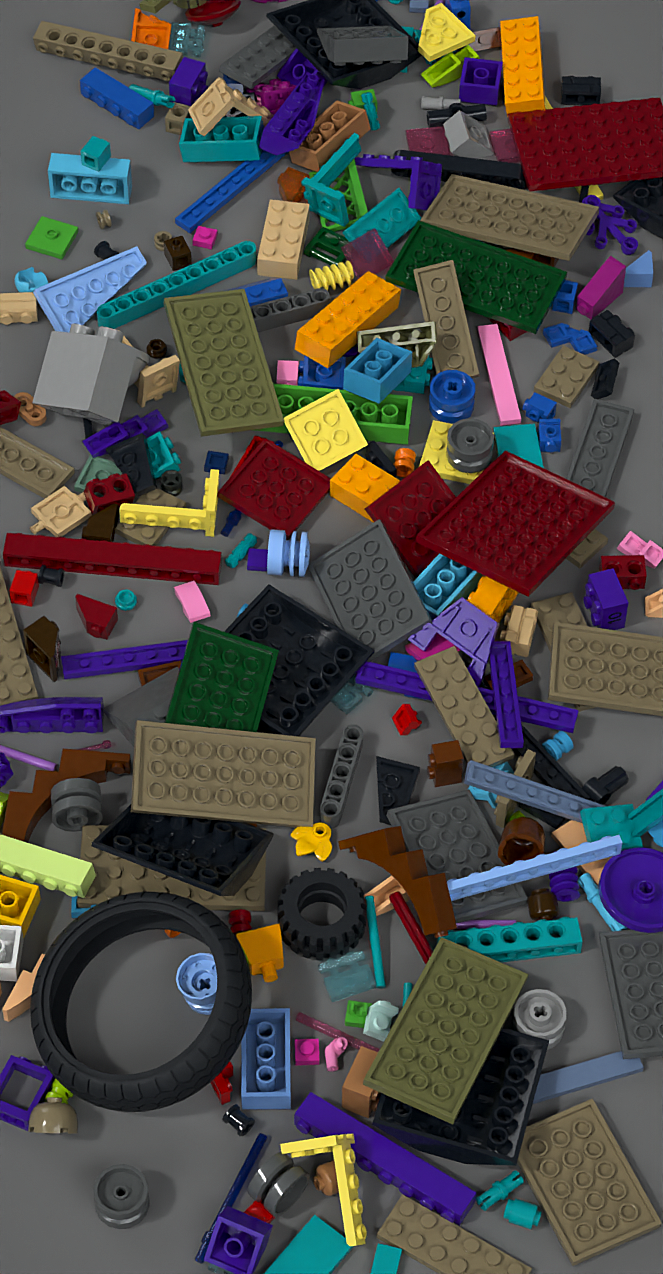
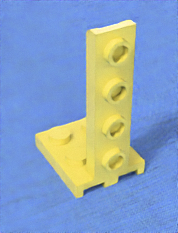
[120,469,219,537]
[280,1133,367,1246]

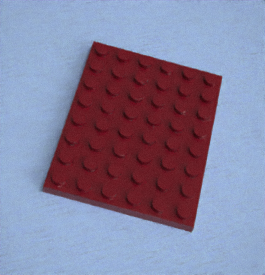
[508,98,663,191]
[416,451,615,597]

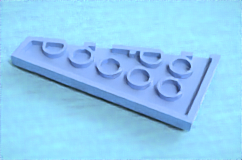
[33,246,147,333]

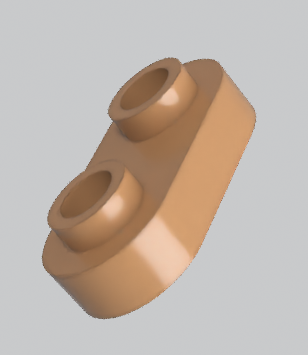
[14,392,47,426]

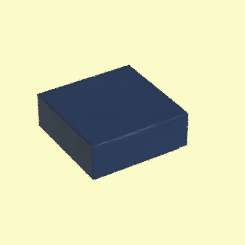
[204,451,229,475]

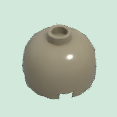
[28,1097,78,1134]

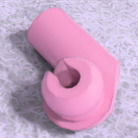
[325,1037,348,1072]

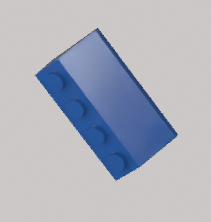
[225,277,288,306]

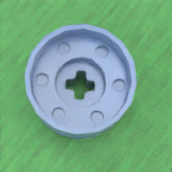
[267,529,310,577]
[176,953,217,1015]

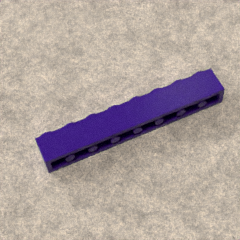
[294,1092,476,1226]

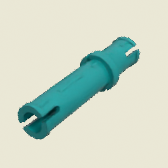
[129,84,175,108]

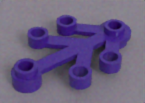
[582,195,638,255]

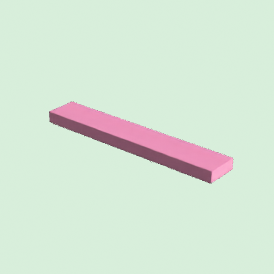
[477,324,521,426]

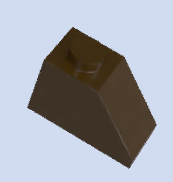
[82,503,119,542]

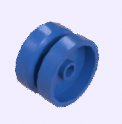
[429,370,475,423]

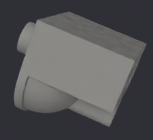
[32,324,150,426]

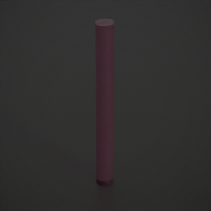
[296,1012,380,1052]

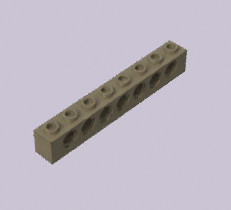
[33,21,183,81]

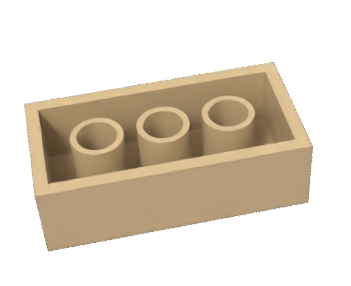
[257,199,309,280]

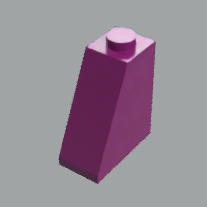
[576,256,626,319]

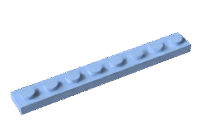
[447,835,623,901]

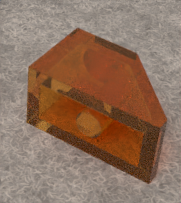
[278,167,309,203]

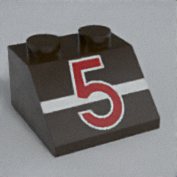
[23,616,61,682]

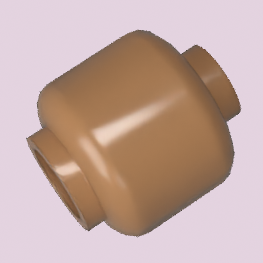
[313,1160,339,1196]

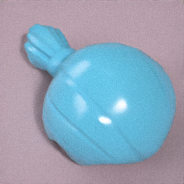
[15,267,49,293]

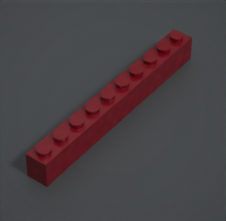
[3,533,222,585]

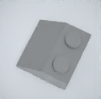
[443,110,494,158]

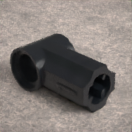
[582,766,629,805]

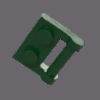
[304,227,355,266]

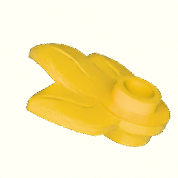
[290,823,332,862]

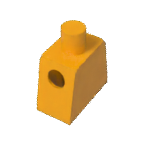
[236,924,284,982]

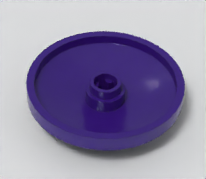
[598,848,663,933]

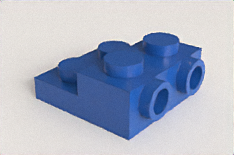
[298,355,346,390]

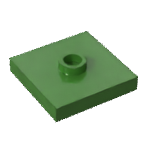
[25,216,79,259]

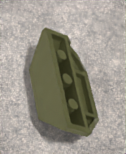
[357,321,437,368]

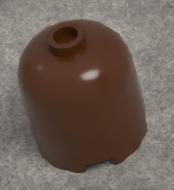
[498,817,545,866]

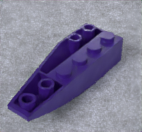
[259,72,325,155]
[0,697,104,733]

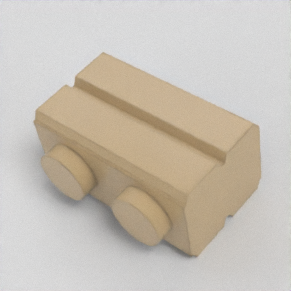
[0,292,38,325]
[500,605,538,657]

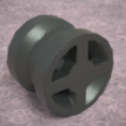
[161,470,183,496]

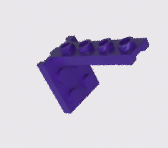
[354,154,442,211]

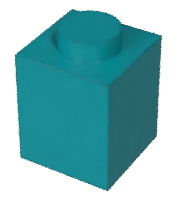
[80,136,111,172]

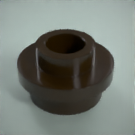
[146,339,167,358]

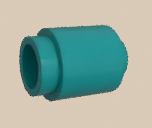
[503,1198,542,1229]

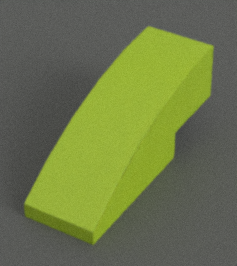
[421,44,480,88]

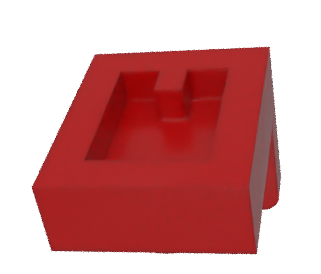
[210,1062,233,1105]

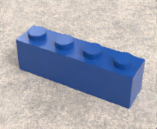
[80,67,154,129]

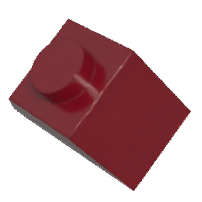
[75,594,118,640]

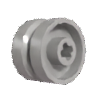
[512,989,566,1050]

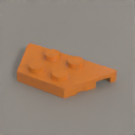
[131,8,172,49]

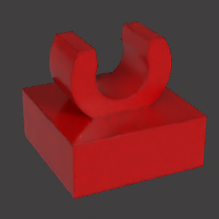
[392,704,422,735]

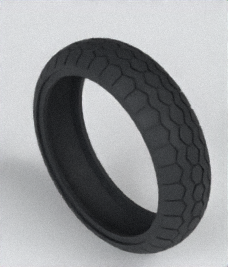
[30,892,252,1112]

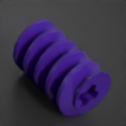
[549,851,580,902]

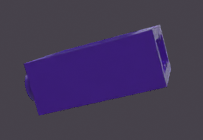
[0,1055,55,1131]

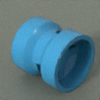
[542,731,574,761]

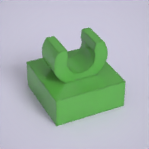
[345,1000,372,1028]

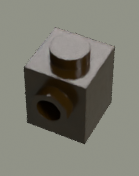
[164,236,192,271]

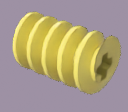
[309,261,354,291]

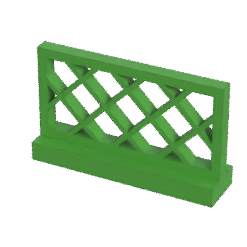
[309,159,368,232]

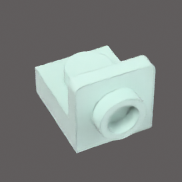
[363,1001,399,1042]

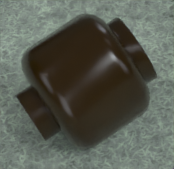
[527,888,559,921]

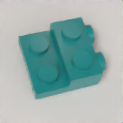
[394,355,433,394]
[147,431,182,479]

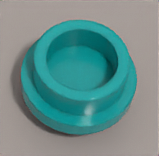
[115,589,137,611]

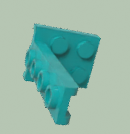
[301,133,361,227]
[580,789,663,851]

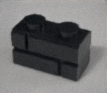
[561,76,601,105]
[589,310,635,358]

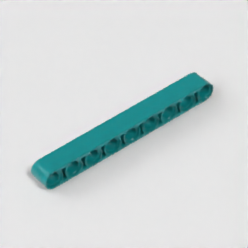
[97,241,257,329]

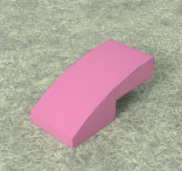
[617,531,663,569]
[174,581,211,623]

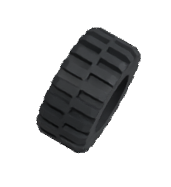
[277,867,367,961]

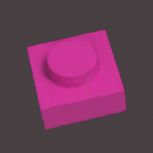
[192,226,218,250]
[295,1039,320,1066]

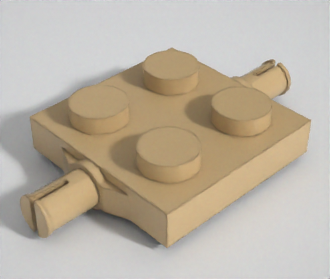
[30,486,92,537]

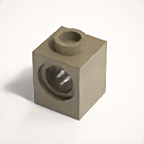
[165,102,192,135]

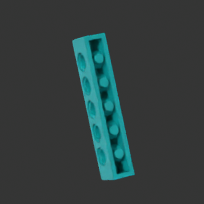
[437,917,583,963]

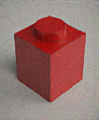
[9,570,39,607]

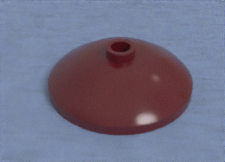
[185,0,241,27]

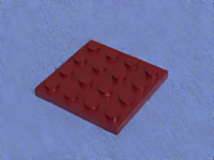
[217,438,331,540]
[364,460,456,578]

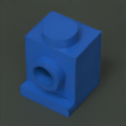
[552,280,578,314]
[522,392,557,422]
[538,419,561,452]

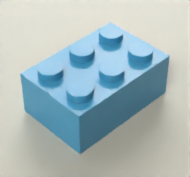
[343,338,412,404]

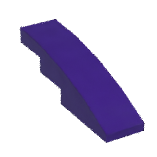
[82,409,169,458]

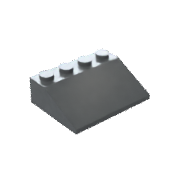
[317,26,408,66]
[103,667,179,747]

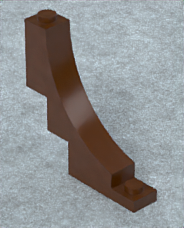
[2,748,131,843]
[338,826,457,938]

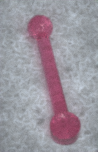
[77,740,112,751]

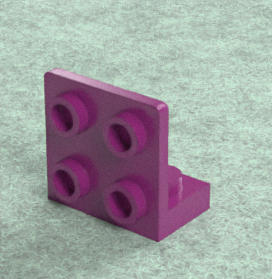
[246,79,297,114]

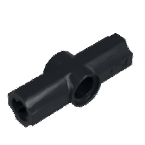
[426,103,487,128]

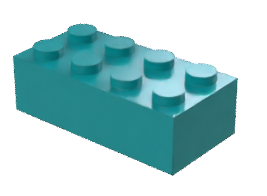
[179,116,264,162]

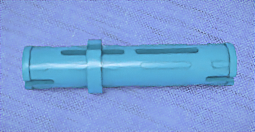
[578,873,628,931]

